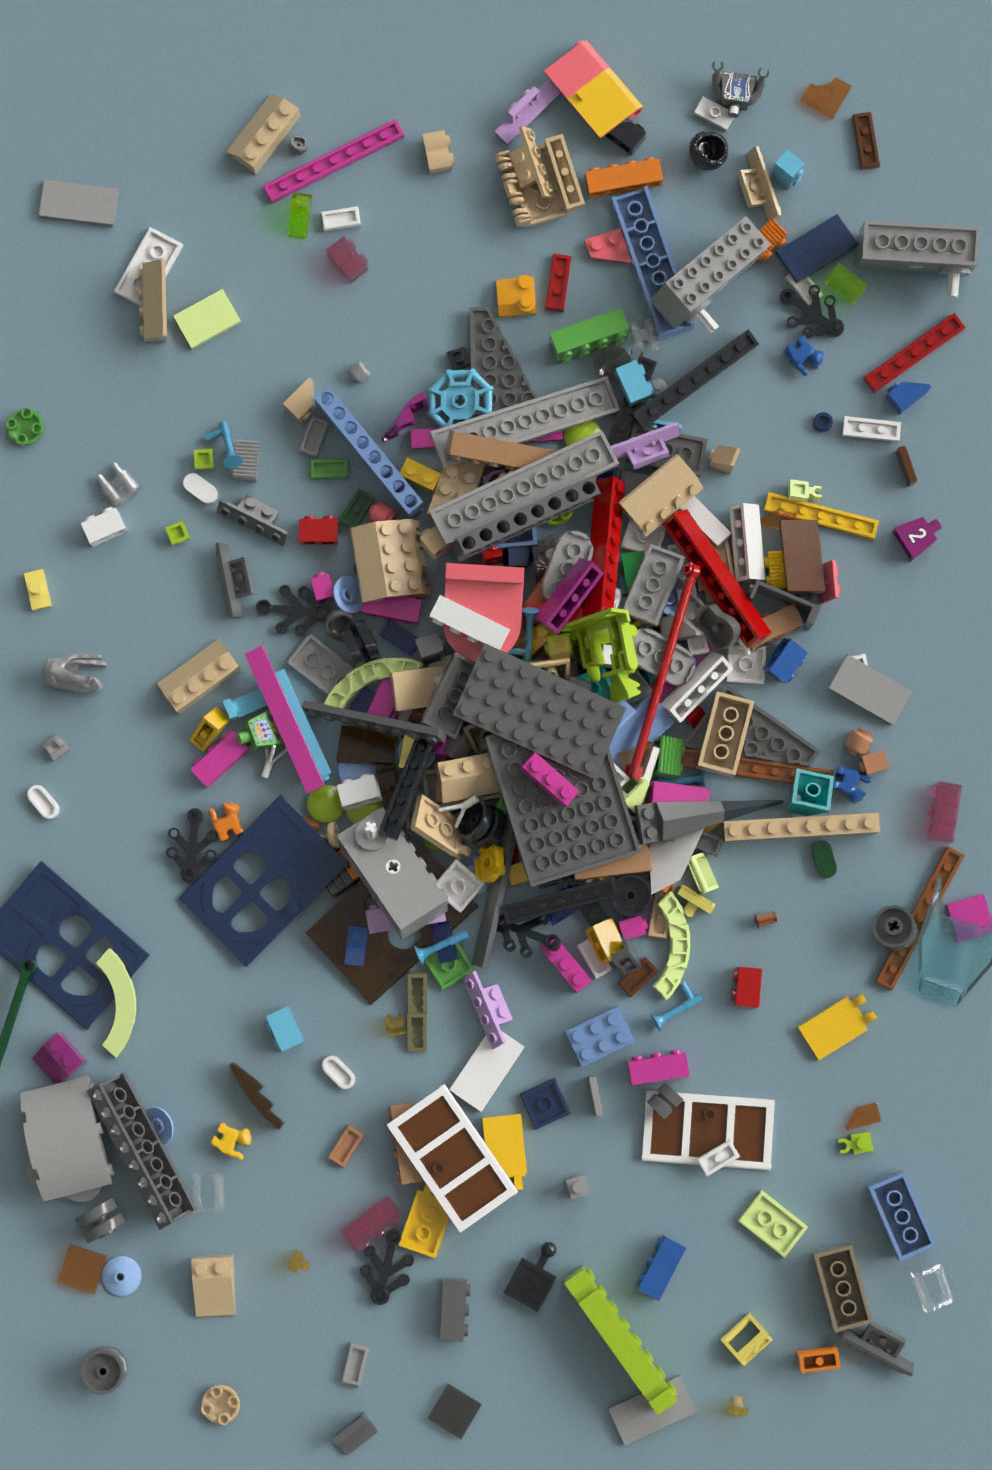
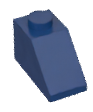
[885,382,931,415]

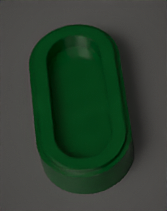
[812,840,837,878]

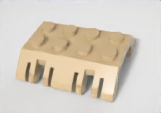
[495,134,585,227]
[350,519,431,603]

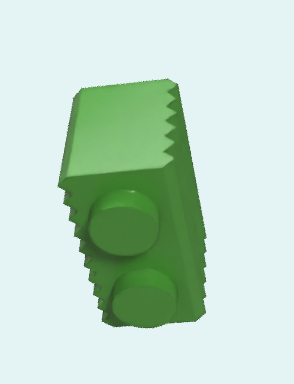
[652,735,685,780]

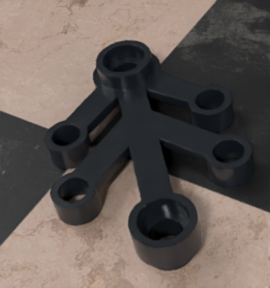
[780,285,844,339]
[256,585,331,636]
[166,808,218,883]
[496,914,561,958]
[360,1229,414,1305]

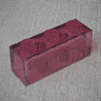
[925,781,962,843]
[341,1195,403,1251]

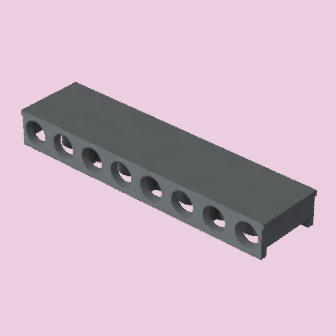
[450,476,600,562]
[87,1072,197,1230]

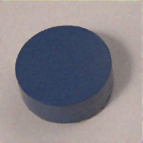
[813,412,833,432]

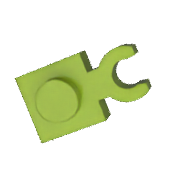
[837,1131,873,1154]

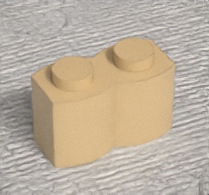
[422,130,455,174]

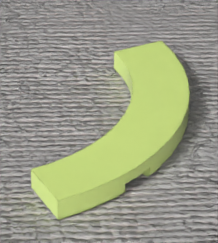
[324,657,423,708]
[652,891,690,1000]
[96,948,136,1058]

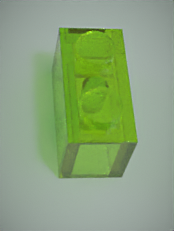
[824,262,868,306]

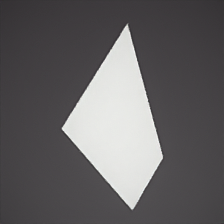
[649,828,704,895]

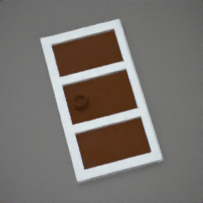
[387,1084,518,1233]
[641,1090,775,1171]

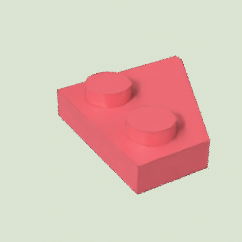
[585,228,632,265]

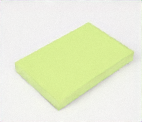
[174,289,241,349]
[737,1190,808,1258]

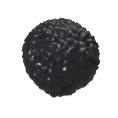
[689,131,728,171]

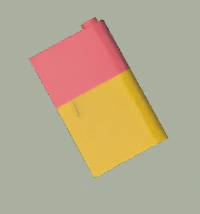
[544,40,643,139]

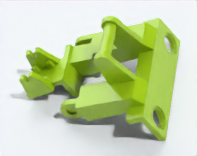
[560,608,641,703]

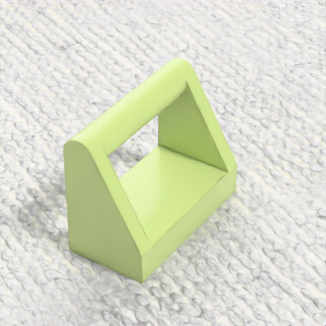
[621,770,649,813]
[688,852,719,895]

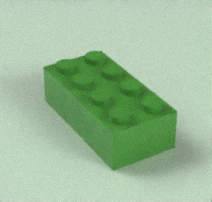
[549,308,629,364]

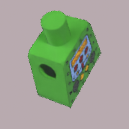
[236,710,284,751]

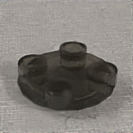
[594,345,632,383]

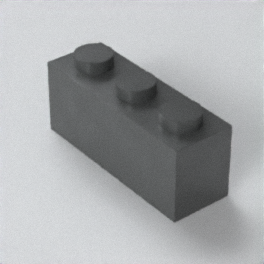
[415,632,447,666]
[440,1278,471,1342]

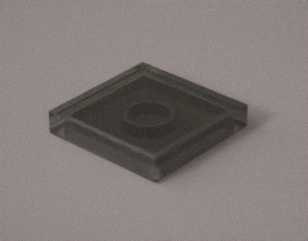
[428,1383,482,1439]

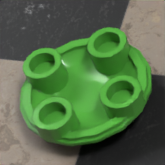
[6,408,44,445]

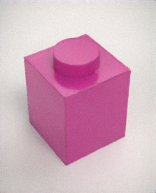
[311,572,334,603]
[618,915,648,939]

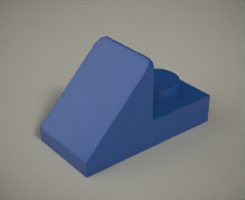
[344,925,368,966]

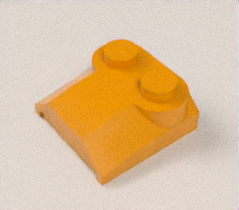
[496,275,536,318]

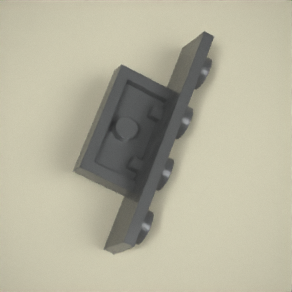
[216,494,288,546]
[215,542,255,618]
[841,1322,914,1376]

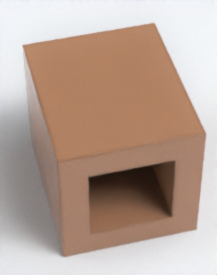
[858,750,889,776]

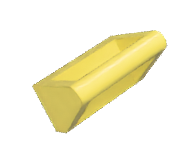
[720,1313,773,1366]

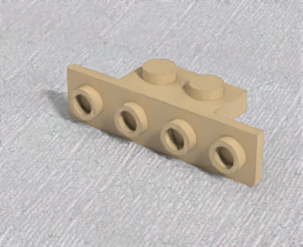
[509,126,553,199]
[737,146,781,221]

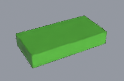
[310,459,349,479]

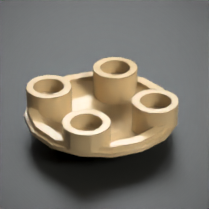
[201,1385,240,1425]

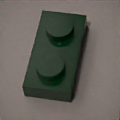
[338,488,375,528]

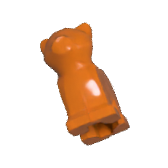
[208,802,244,842]

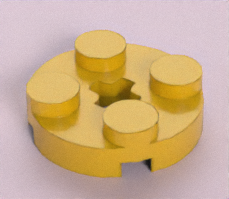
[474,845,505,883]

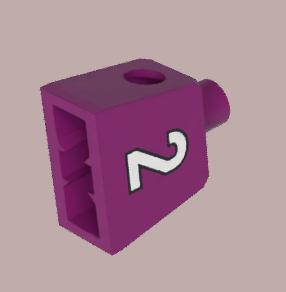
[892,517,942,562]

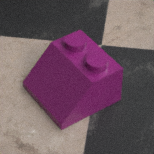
[32,1032,87,1084]

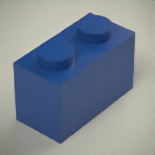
[762,638,808,684]

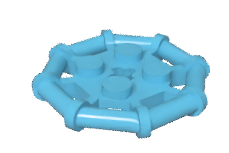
[427,368,494,428]

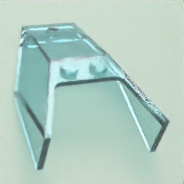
[918,876,992,1006]

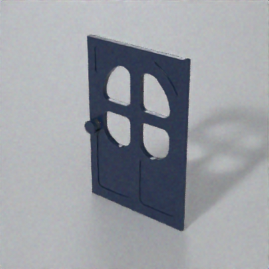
[179,795,348,967]
[0,861,150,1030]

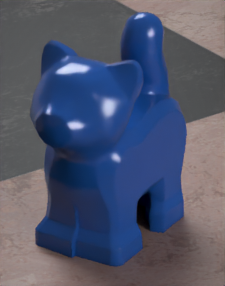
[784,335,824,376]
[833,765,872,804]

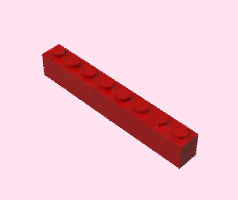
[583,476,625,617]
[663,509,772,648]

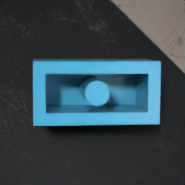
[771,149,805,190]
[615,360,653,407]
[265,1006,304,1052]

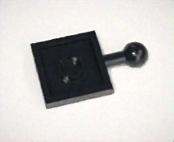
[503,1242,557,1312]

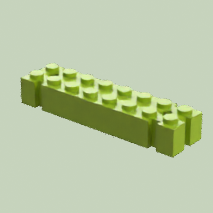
[564,1265,678,1416]

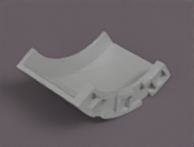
[20,1075,115,1202]

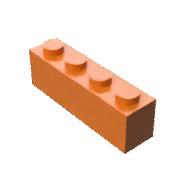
[585,157,663,199]

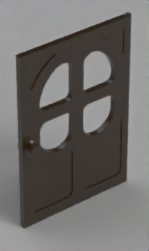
[305,835,478,1005]

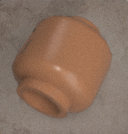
[845,727,874,757]

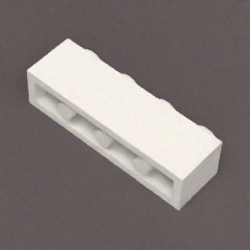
[729,503,765,583]
[430,595,510,650]
[661,652,733,723]

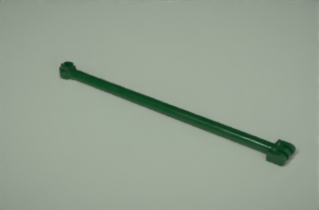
[0,959,37,1066]

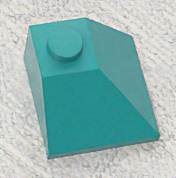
[787,769,834,816]

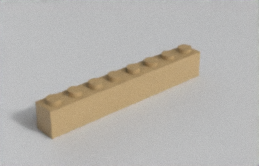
[722,813,880,842]

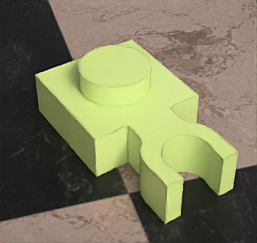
[788,479,822,502]

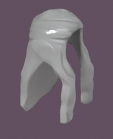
[42,653,107,693]

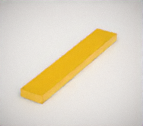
[763,492,879,540]

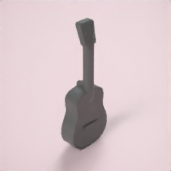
[674,575,741,651]

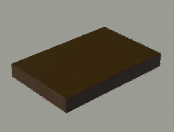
[336,725,398,765]

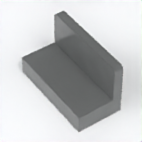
[611,934,642,976]
[332,1412,378,1455]

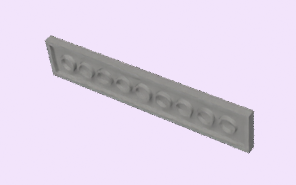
[430,376,620,468]
[429,430,619,546]

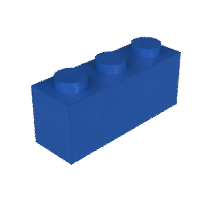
[636,1235,686,1301]

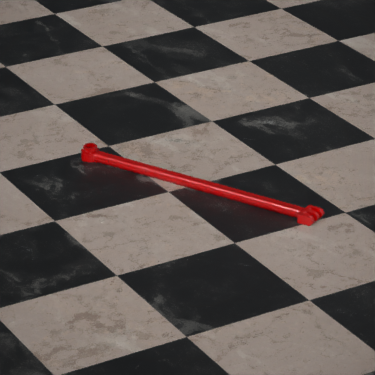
[624,563,700,780]

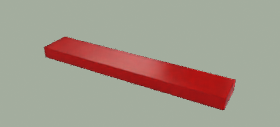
[863,313,966,393]

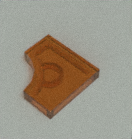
[801,77,852,119]

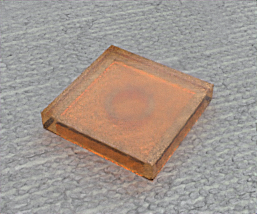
[57,1244,108,1294]

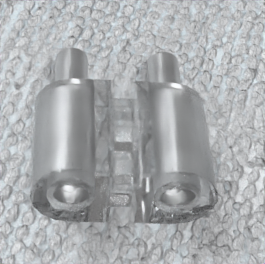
[96,463,141,507]

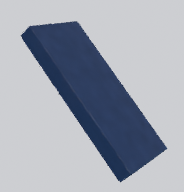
[775,214,858,284]

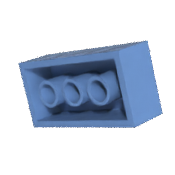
[865,1171,936,1261]

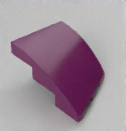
[381,392,427,443]

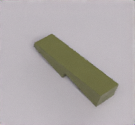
[407,970,428,1052]

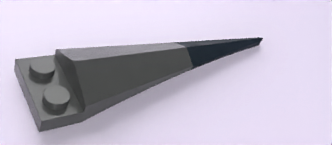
[634,800,784,844]

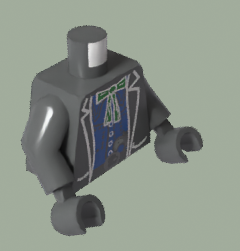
[711,61,769,118]

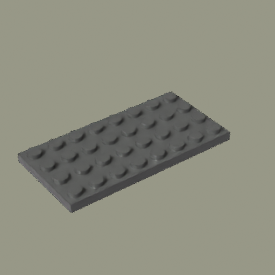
[452,643,626,779]

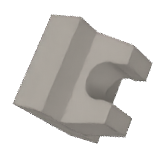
[42,734,70,761]

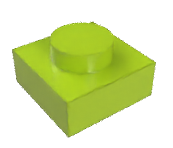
[193,449,214,470]
[165,521,190,546]

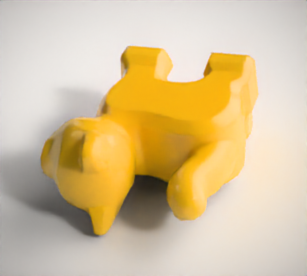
[210,1122,252,1161]

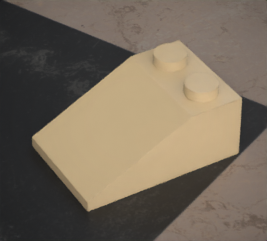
[191,1255,236,1317]

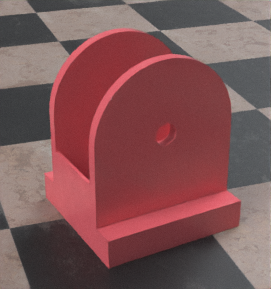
[443,563,525,661]

